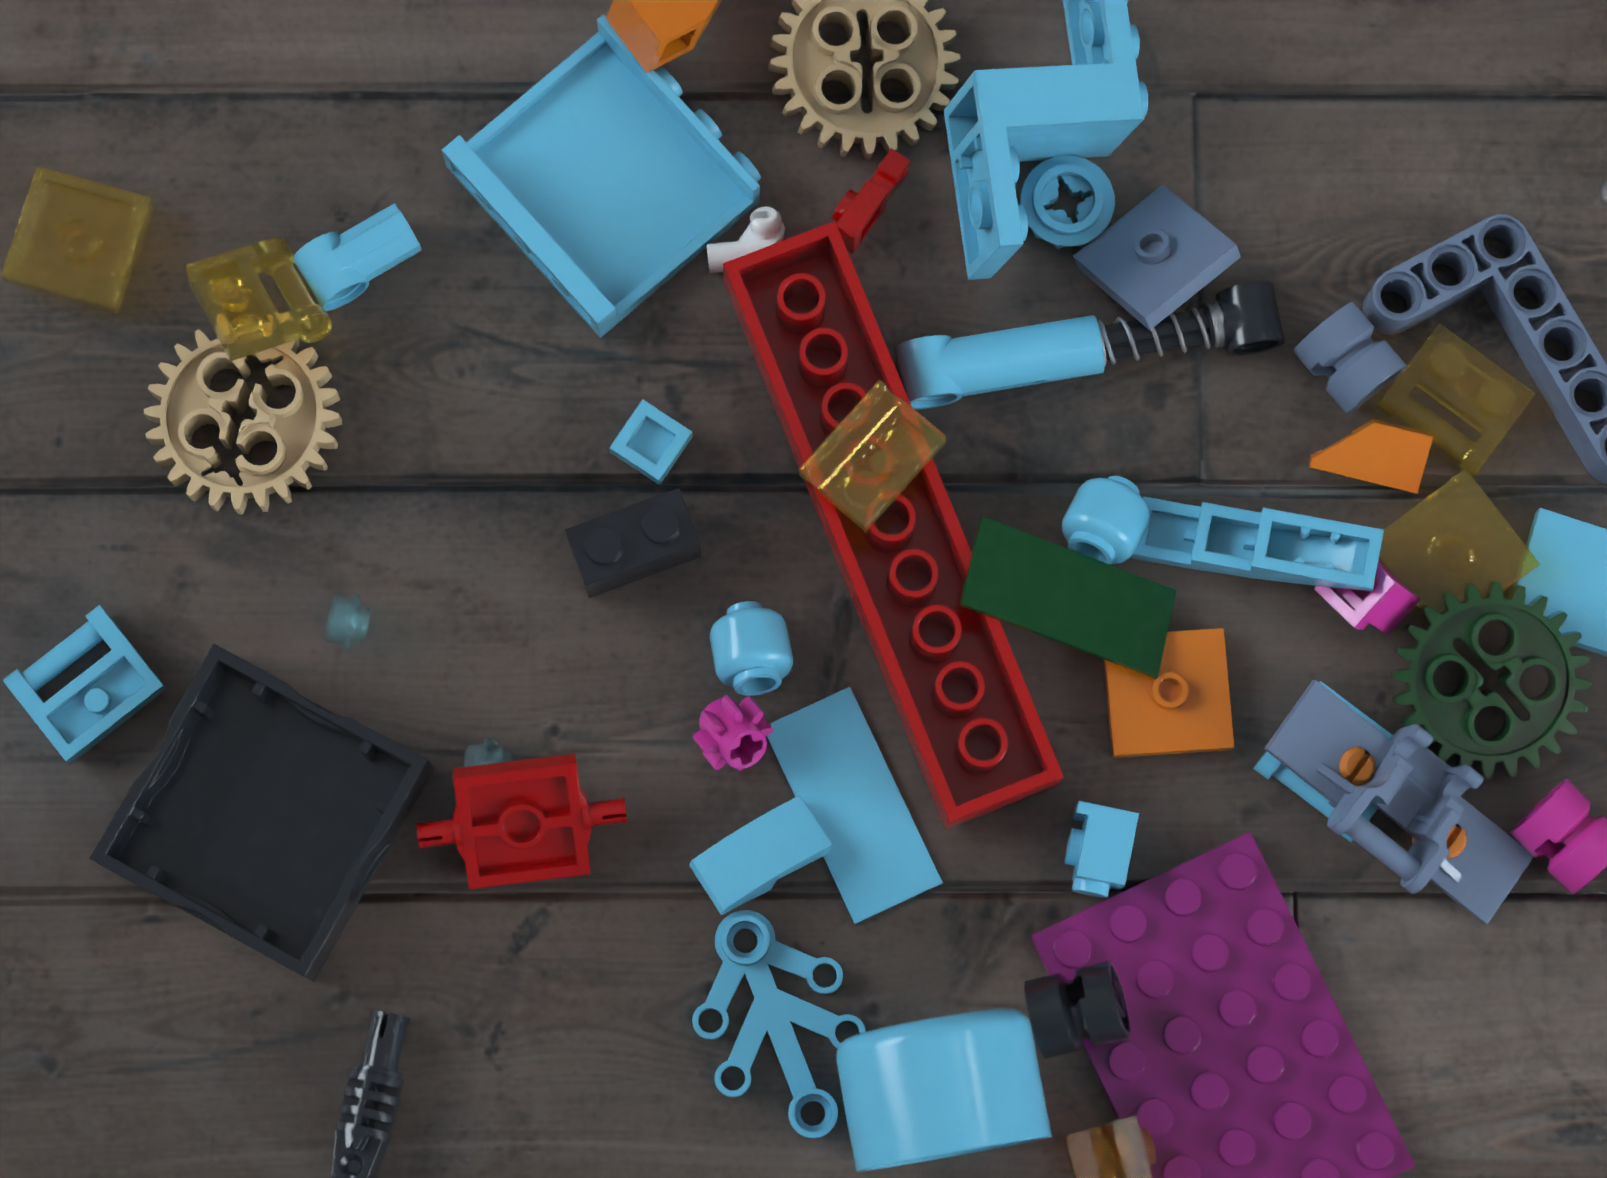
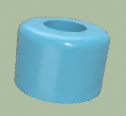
[836,1008,1052,1172]

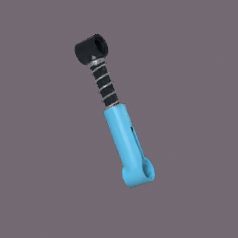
[894,282,1285,409]

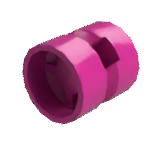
[1510,778,1607,895]

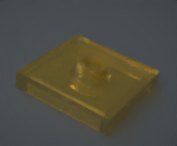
[1,166,154,313]
[1379,468,1540,613]

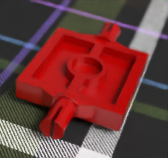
[416,753,628,889]

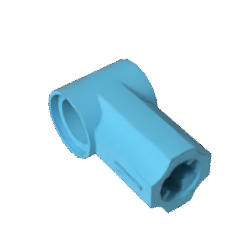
[293,203,422,311]

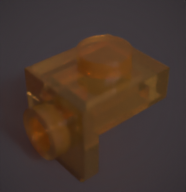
[1064,1116,1156,1178]

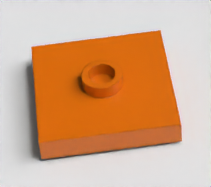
[1103,628,1234,758]

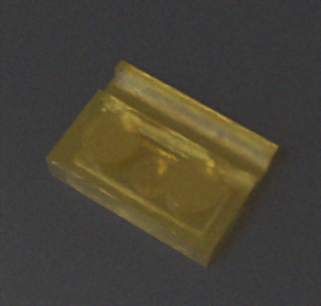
[798,380,946,532]

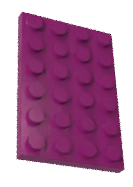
[1030,832,1415,1178]

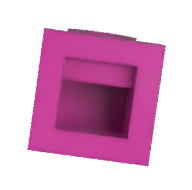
[1314,561,1420,635]

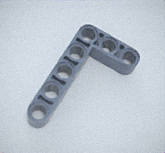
[1363,214,1607,483]

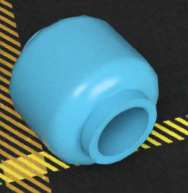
[1062,476,1150,565]
[709,601,793,696]

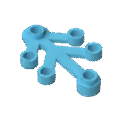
[692,910,866,1138]

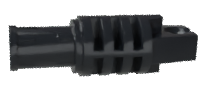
[331,1010,411,1178]

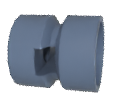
[1293,302,1407,415]

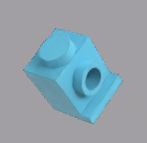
[1064,801,1139,898]

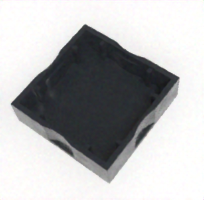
[89,644,434,982]

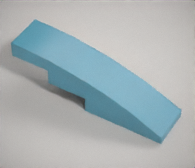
[1132,496,1384,591]

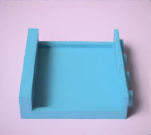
[442,14,761,338]

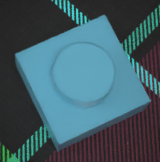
[609,399,693,485]

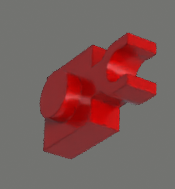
[831,148,911,255]

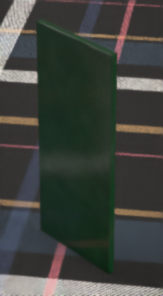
[959,516,1176,679]

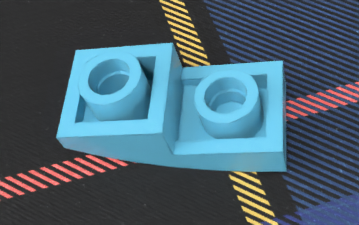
[689,795,832,915]

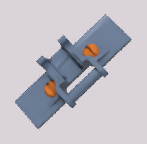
[1264,680,1533,924]

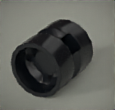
[1024,960,1131,1059]

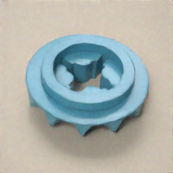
[1020,155,1115,249]

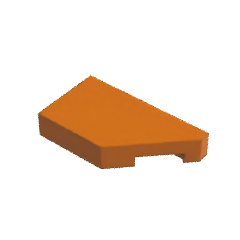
[1309,419,1433,494]

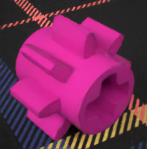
[693,695,773,771]

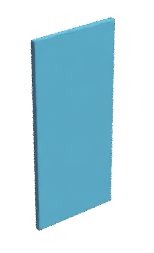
[767,687,943,924]

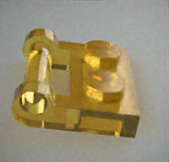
[186,237,332,361]
[1376,323,1536,478]

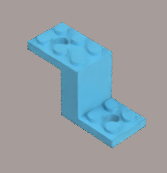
[944,0,1148,280]

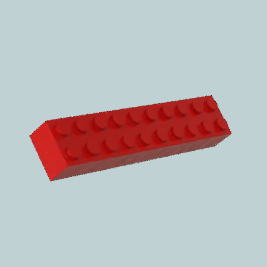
[723,221,1064,830]

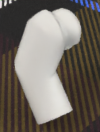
[707,207,785,273]

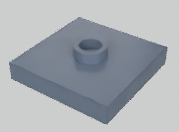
[1073,185,1241,330]

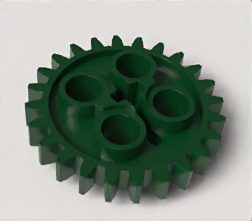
[1390,581,1592,778]

